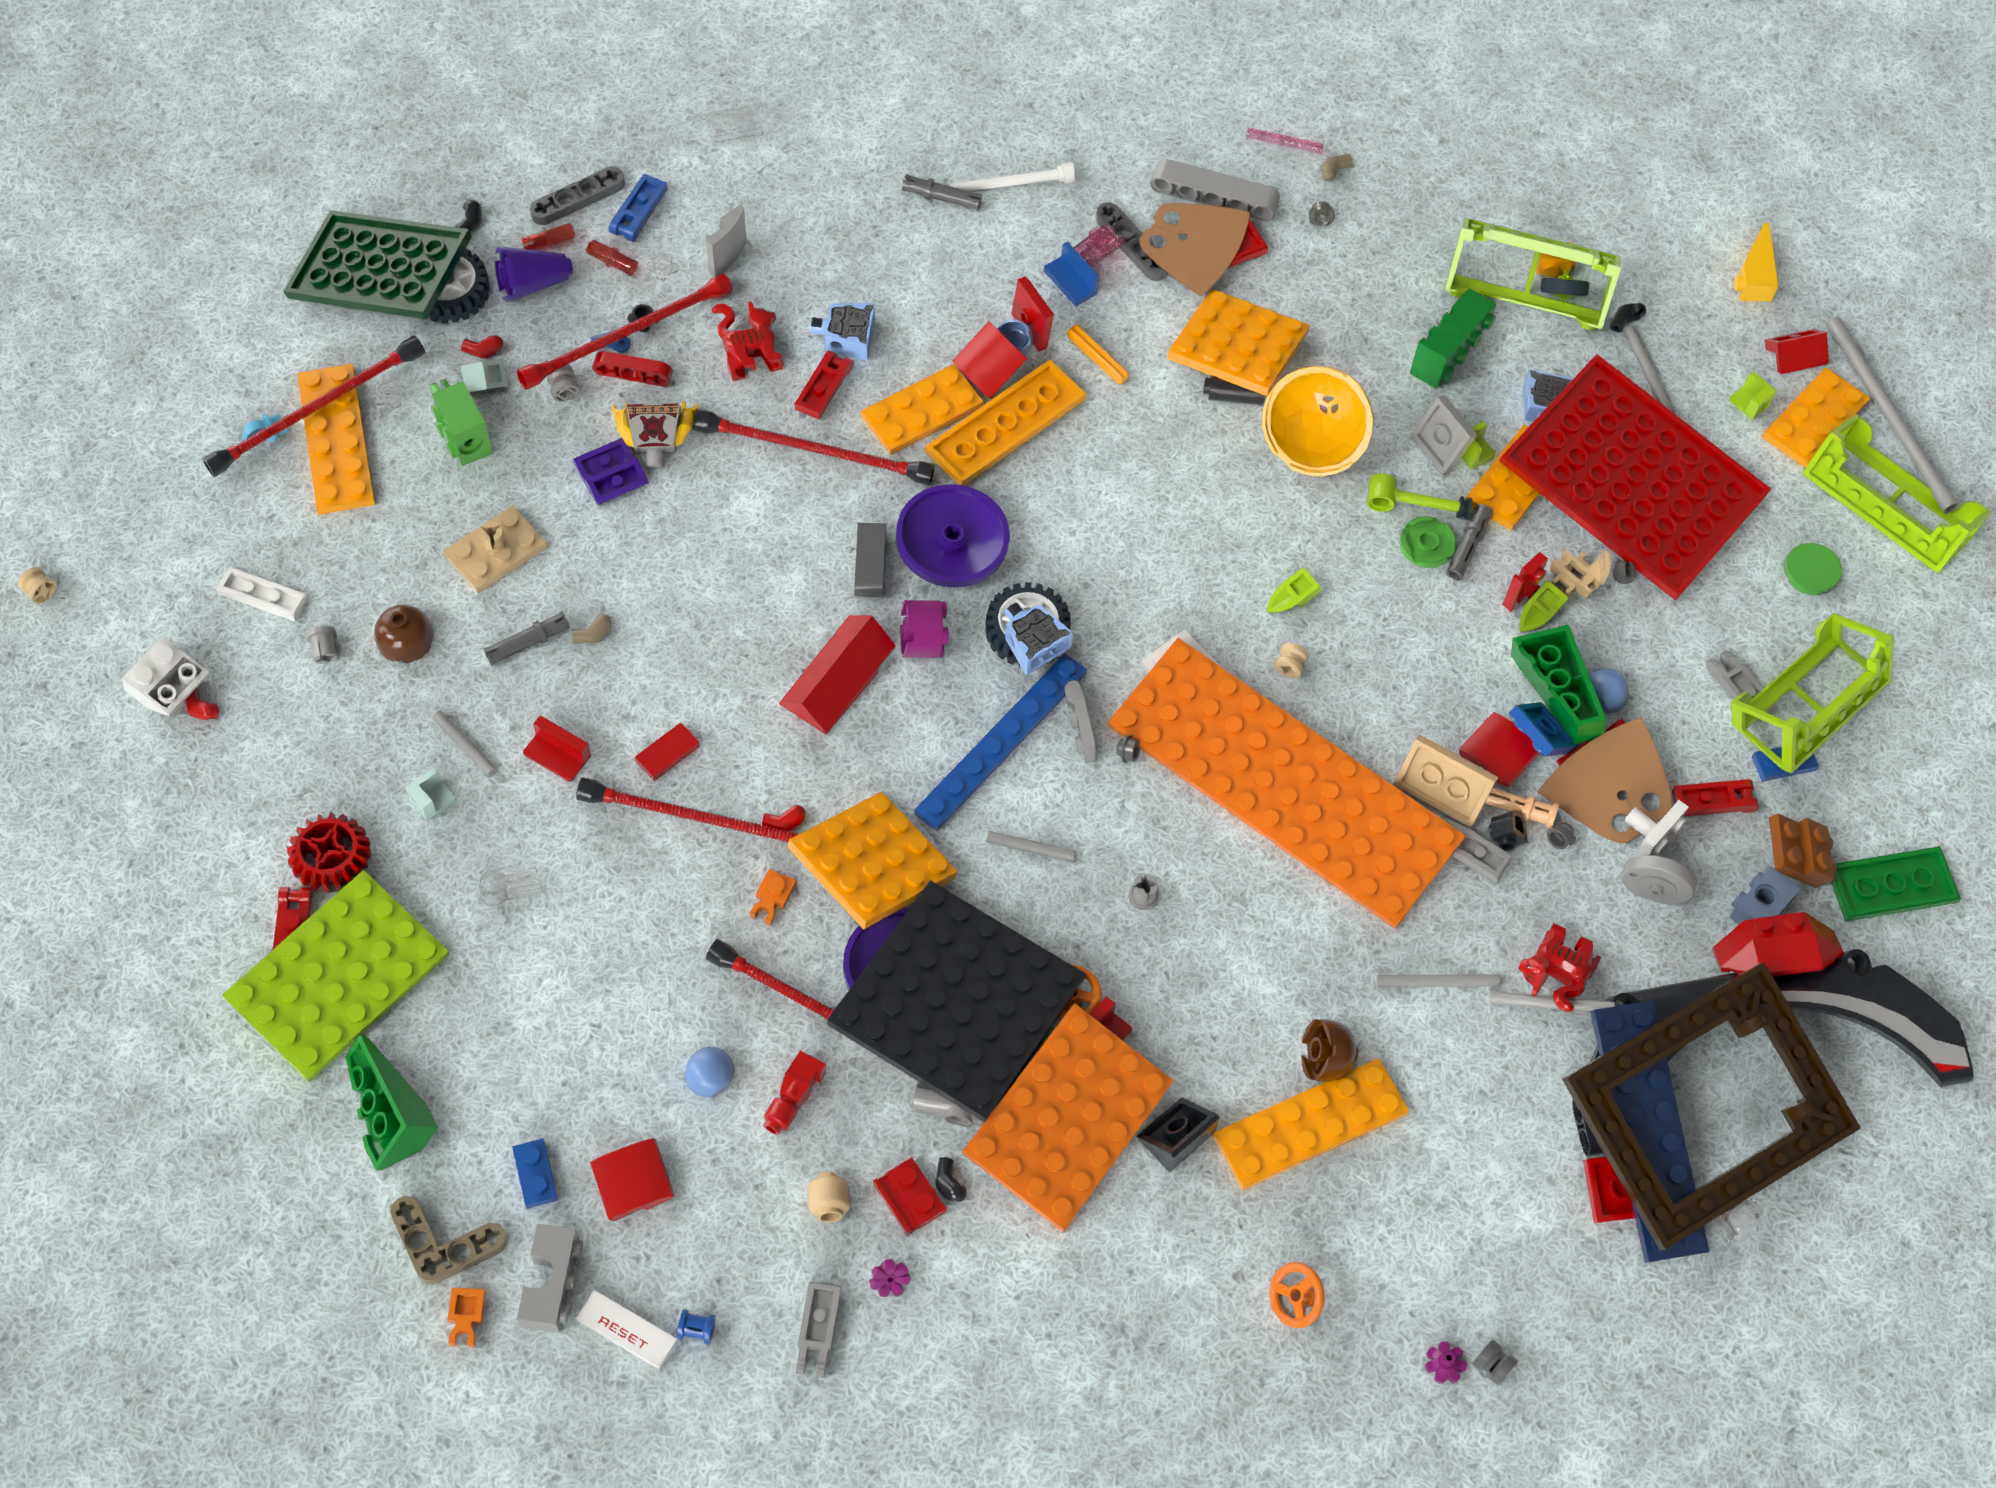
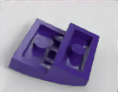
[573,438,649,505]

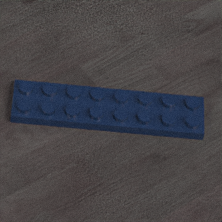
[1590,1000,1710,1263]

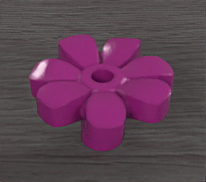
[869,1259,911,1297]
[1425,1341,1467,1384]

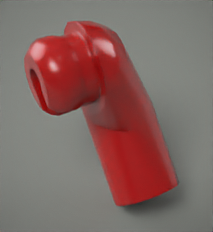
[461,335,503,359]
[185,688,219,720]
[762,805,806,832]

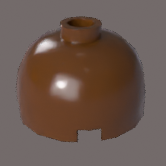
[374,605,434,663]
[1301,1019,1359,1082]

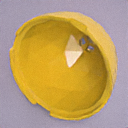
[1262,365,1374,476]

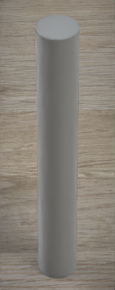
[432,711,497,777]
[986,831,1076,862]

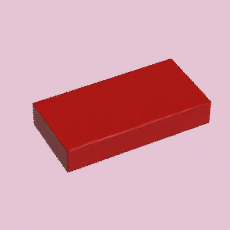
[635,722,700,781]

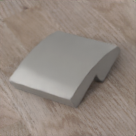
[705,204,747,277]

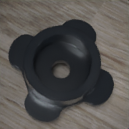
[627,304,658,333]

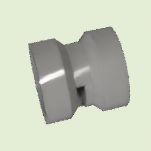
[547,364,579,402]

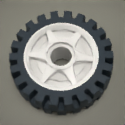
[429,249,490,323]
[985,582,1071,667]

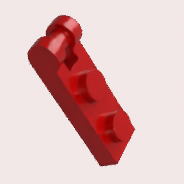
[794,350,854,420]
[1672,779,1759,817]
[272,887,313,950]

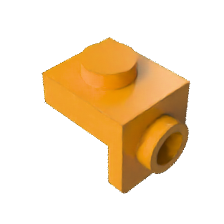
[1536,242,1577,278]

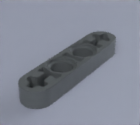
[530,166,625,225]
[1096,203,1168,281]

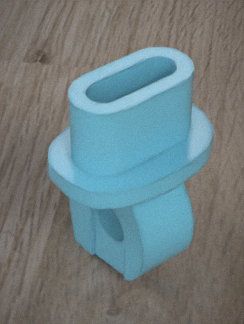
[241,414,288,442]

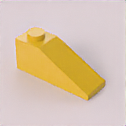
[1734,223,1778,302]

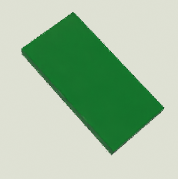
[1830,846,1961,922]

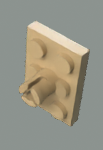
[443,505,548,594]
[1393,734,1498,828]

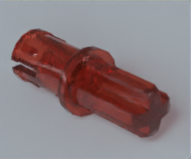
[520,223,575,250]
[586,240,638,276]

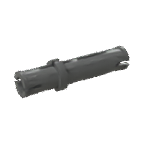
[902,174,982,211]
[1446,504,1494,581]
[483,611,570,666]

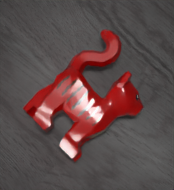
[712,301,784,381]
[1518,923,1601,1012]

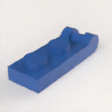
[608,174,668,242]

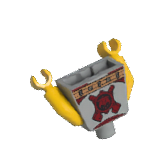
[612,401,698,468]

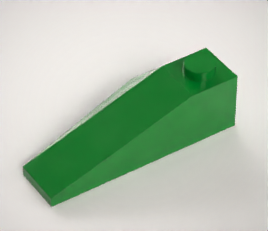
[345,1034,438,1171]

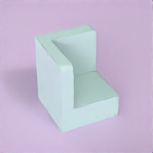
[460,359,508,393]
[405,768,455,821]

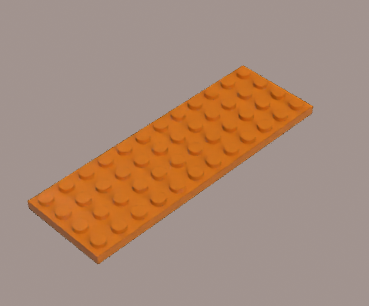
[1107,638,1466,929]

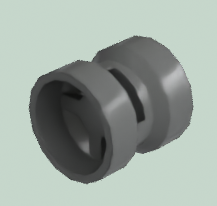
[1472,1339,1518,1386]

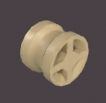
[18,567,57,604]
[1274,643,1309,678]

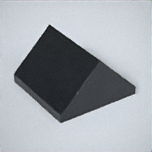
[1136,1097,1220,1173]

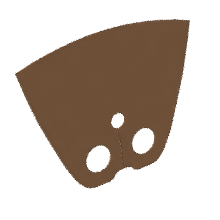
[1139,203,1250,297]
[1537,717,1672,843]

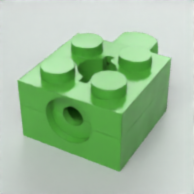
[430,378,493,466]

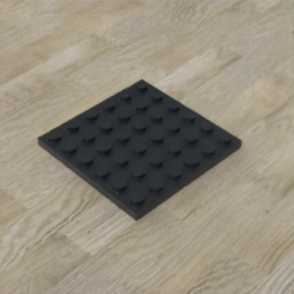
[827,880,1086,1122]

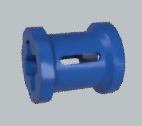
[677,1309,716,1345]

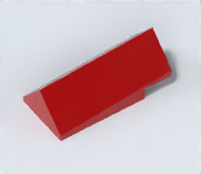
[779,615,896,735]

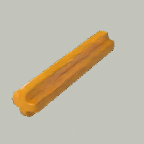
[1067,324,1129,385]

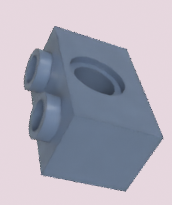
[1730,866,1801,924]

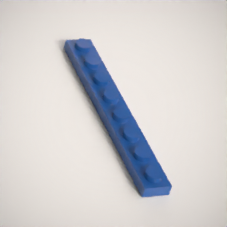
[914,653,1087,832]

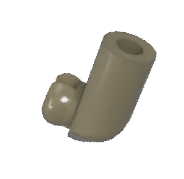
[1320,154,1352,180]
[572,614,612,644]

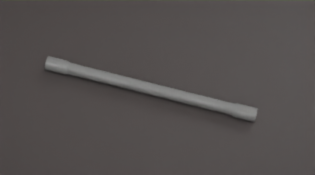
[1825,317,1959,514]

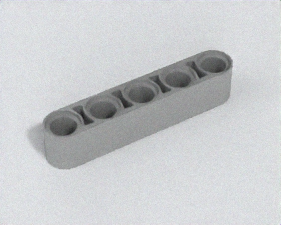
[1150,159,1280,222]

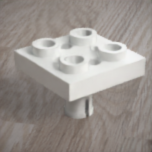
[1624,800,1688,857]

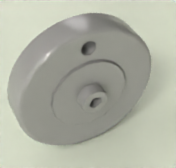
[1621,855,1697,905]

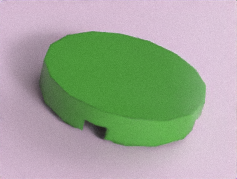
[1399,516,1456,568]
[1783,543,1842,596]

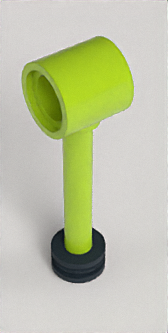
[1366,473,1473,520]

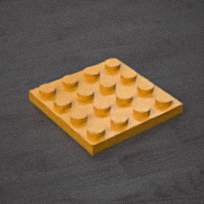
[1167,289,1310,396]
[788,791,958,929]

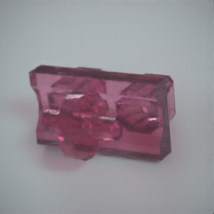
[1073,224,1124,269]

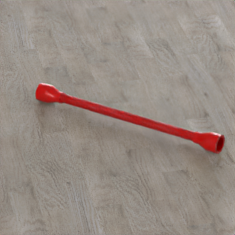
[517,273,733,390]

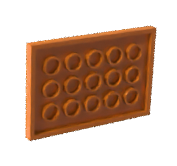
[961,1003,1174,1232]

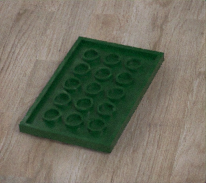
[283,210,472,319]

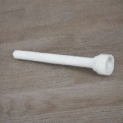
[950,162,1075,192]

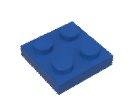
[1509,702,1579,757]

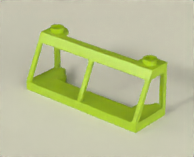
[1445,217,1621,331]
[1802,414,1992,573]
[1730,613,1894,773]

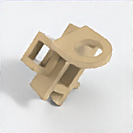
[1550,549,1611,599]

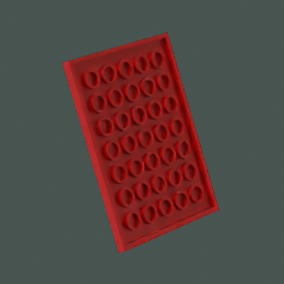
[1499,354,1771,601]

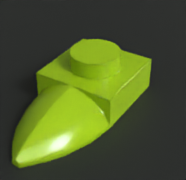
[1266,567,1323,613]
[1519,580,1569,632]

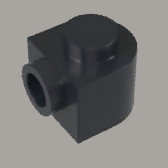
[1488,810,1528,851]

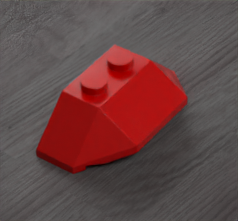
[1713,912,1843,977]

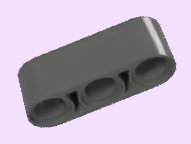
[854,522,886,597]

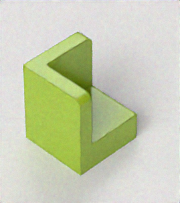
[1729,371,1777,420]
[1461,421,1496,470]

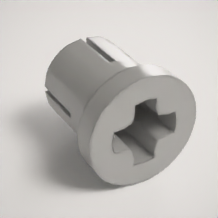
[306,626,338,664]
[1129,874,1159,910]

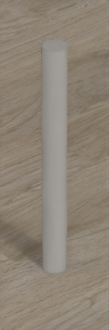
[1623,325,1675,414]
[1376,974,1500,987]
[1490,991,1616,1012]

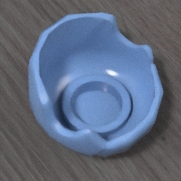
[997,319,1033,356]
[1589,669,1628,713]
[684,1046,735,1097]

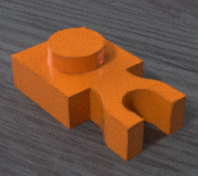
[750,869,797,926]
[447,1288,486,1348]

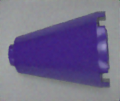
[495,246,573,302]

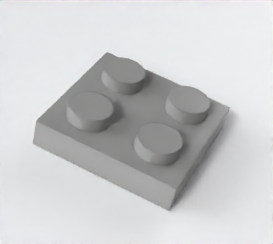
[1411,395,1477,474]

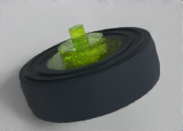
[1540,270,1590,303]

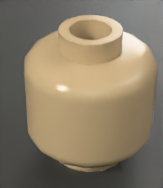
[807,1172,850,1223]

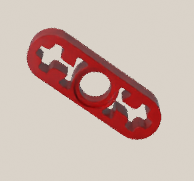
[592,351,673,387]

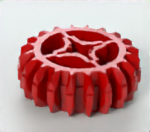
[287,812,372,893]

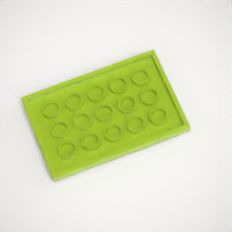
[222,870,450,1082]

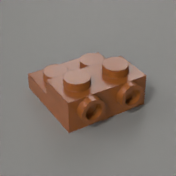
[1769,813,1837,888]

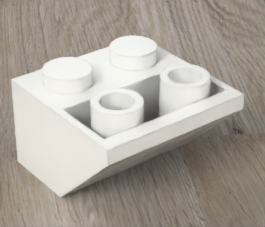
[122,636,210,716]

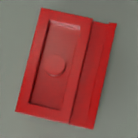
[1502,551,1548,612]
[873,1157,947,1236]

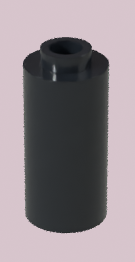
[1203,375,1265,405]

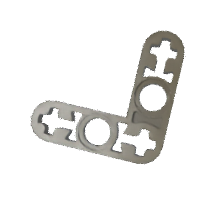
[390,1196,507,1285]

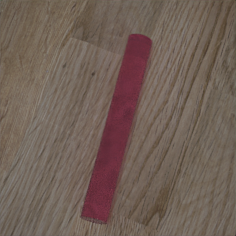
[1246,127,1324,154]

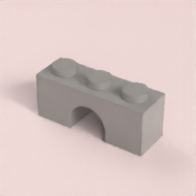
[517,1223,583,1333]

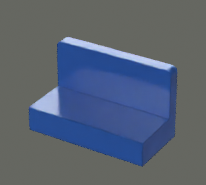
[1044,241,1099,307]

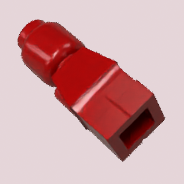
[763,1050,826,1135]

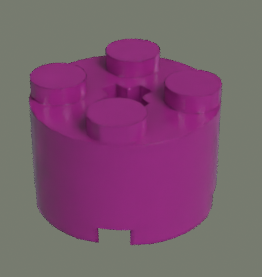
[900,600,949,658]

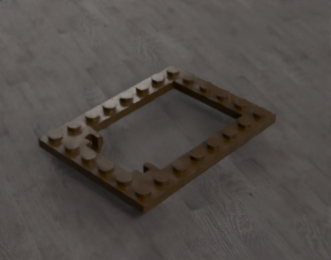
[1562,962,1861,1251]

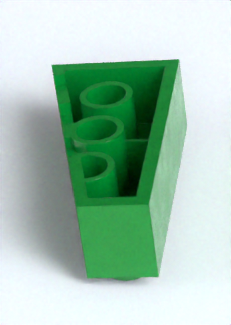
[1409,288,1497,389]
[1511,624,1607,744]

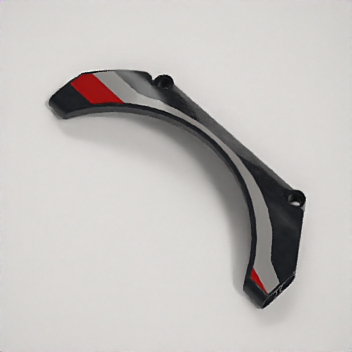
[1572,949,1974,1156]

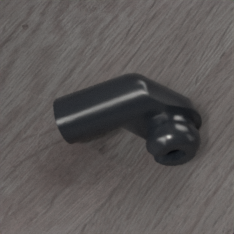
[455,200,482,232]
[1610,302,1646,333]
[935,1157,967,1202]

